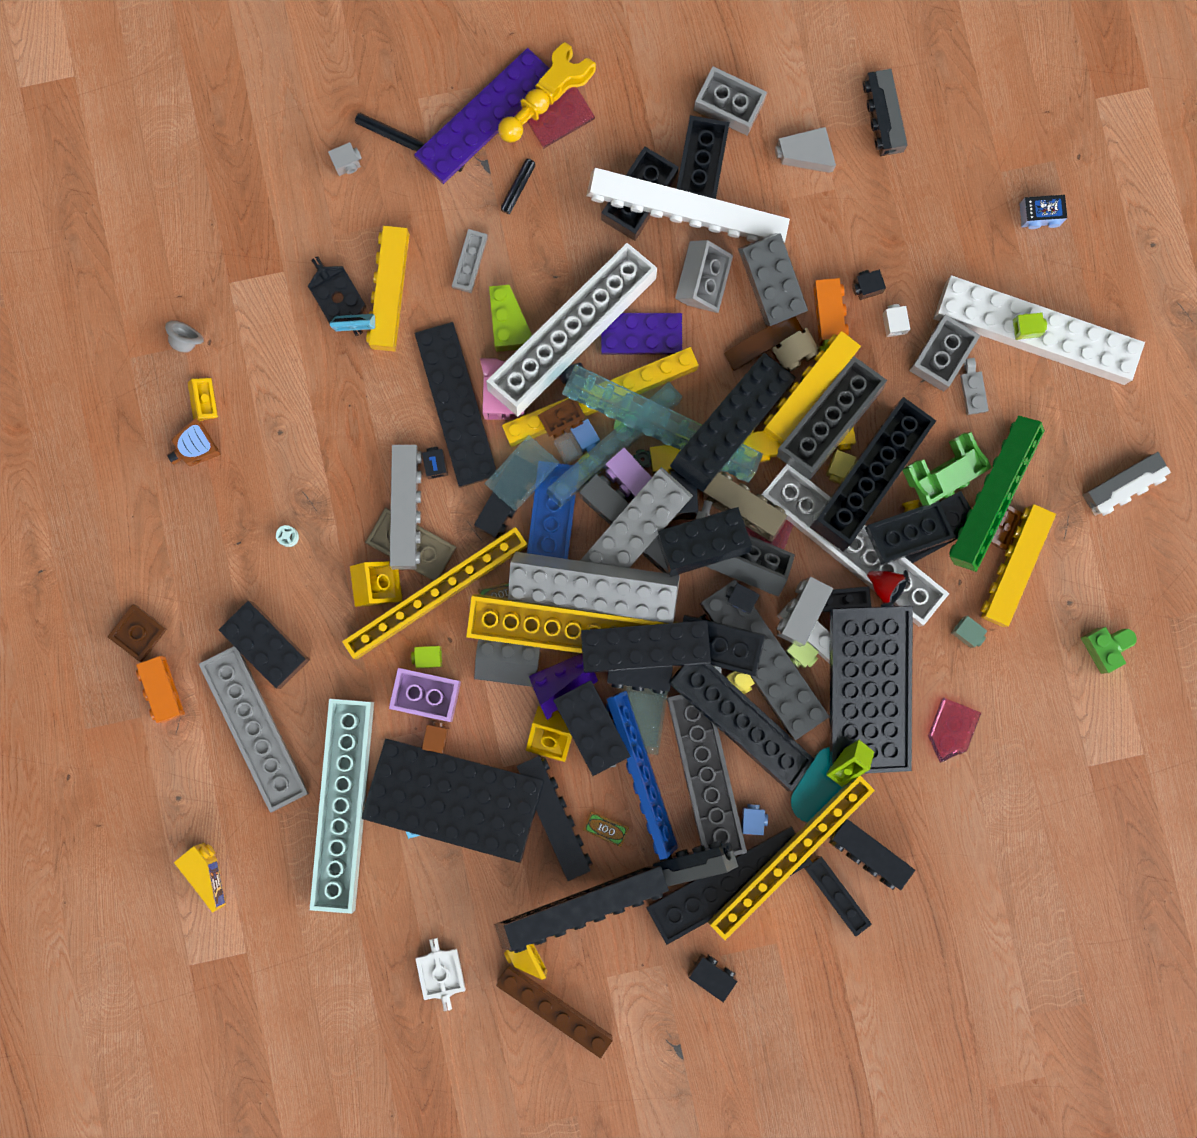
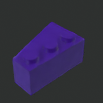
[529,653,598,720]

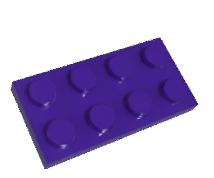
[601,313,682,355]

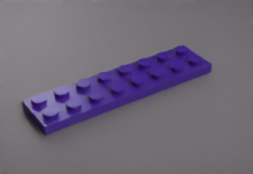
[414,48,550,184]

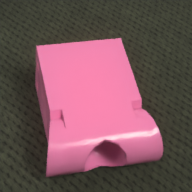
[480,358,525,420]

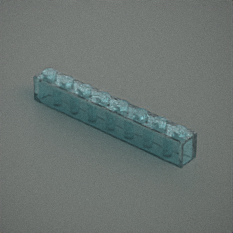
[546,382,683,508]

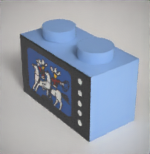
[1020,195,1067,229]

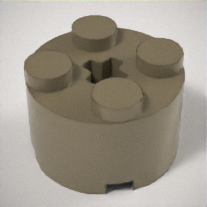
[772,328,820,372]

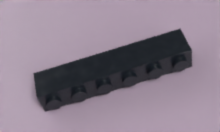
[517,755,593,881]

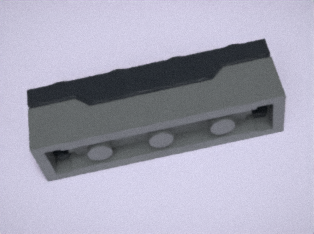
[863,69,908,157]
[653,841,738,886]

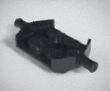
[308,256,366,336]

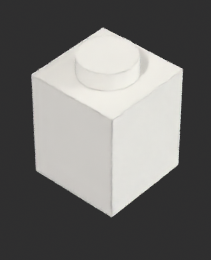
[883,304,910,337]

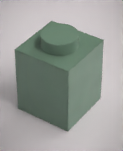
[951,616,987,648]

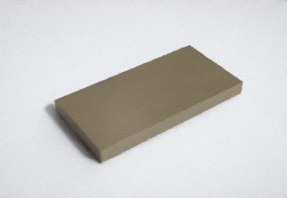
[365,507,457,581]

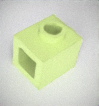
[785,642,819,668]

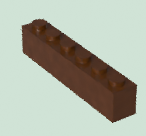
[496,964,613,1059]

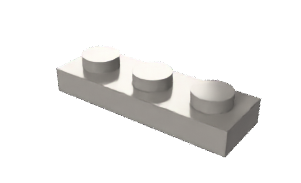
[452,229,488,293]

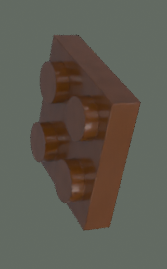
[108,604,167,662]

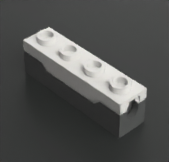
[1082,452,1171,516]

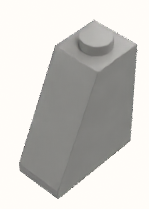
[775,127,836,173]

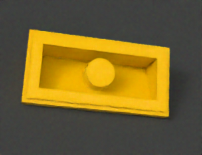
[188,378,218,421]

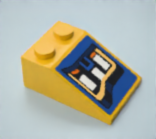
[174,843,226,913]

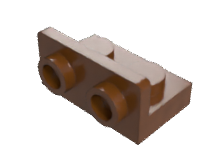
[538,396,586,439]
[991,505,1023,550]

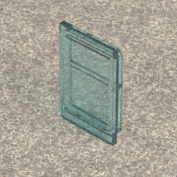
[484,435,559,511]
[626,686,668,755]

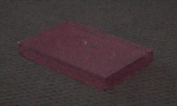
[527,87,595,149]

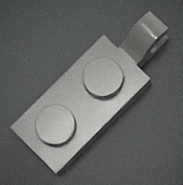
[960,358,989,415]

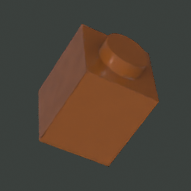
[422,721,449,753]

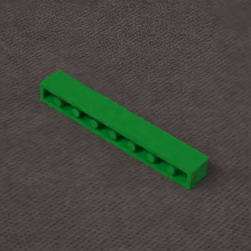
[949,415,1045,572]

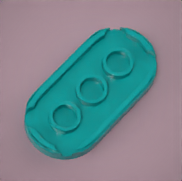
[790,747,845,823]

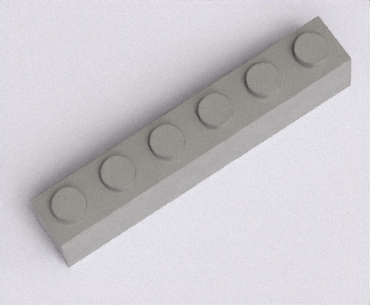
[390,445,422,570]

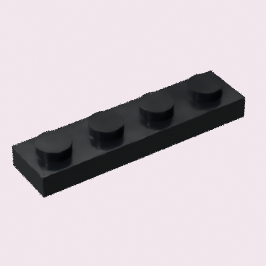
[804,856,872,937]

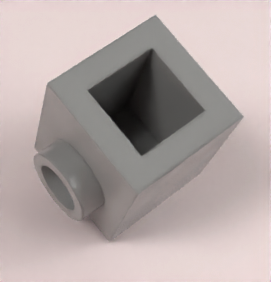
[328,142,362,176]

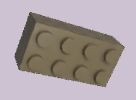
[703,472,787,543]

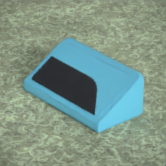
[330,314,375,332]

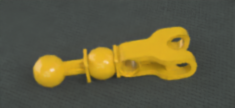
[498,42,596,143]

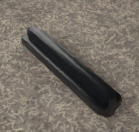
[501,158,536,214]

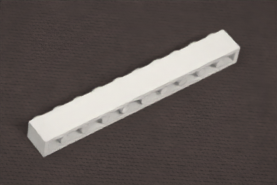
[586,168,790,243]

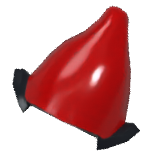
[867,570,911,608]

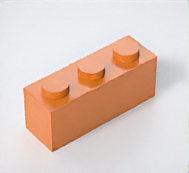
[813,278,849,345]
[136,656,185,723]

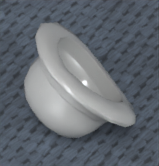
[165,320,204,353]

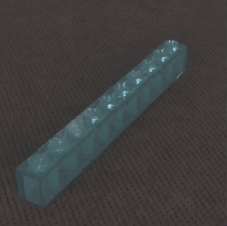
[562,364,763,483]

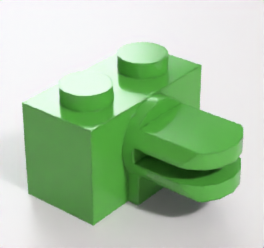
[1081,627,1137,674]

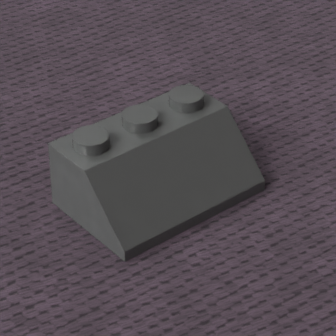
[474,639,541,687]

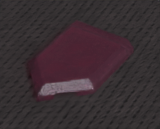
[928,697,981,763]

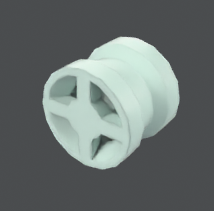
[276,525,299,547]

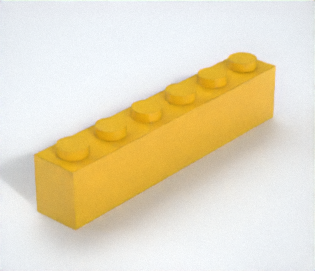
[366,226,410,352]
[763,331,861,445]
[981,504,1056,628]

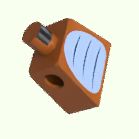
[167,418,221,466]

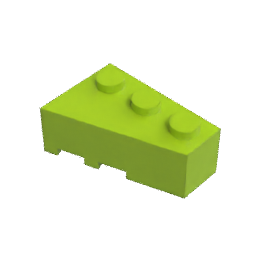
[489,285,532,352]

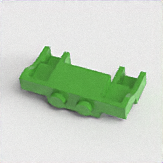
[902,432,992,506]

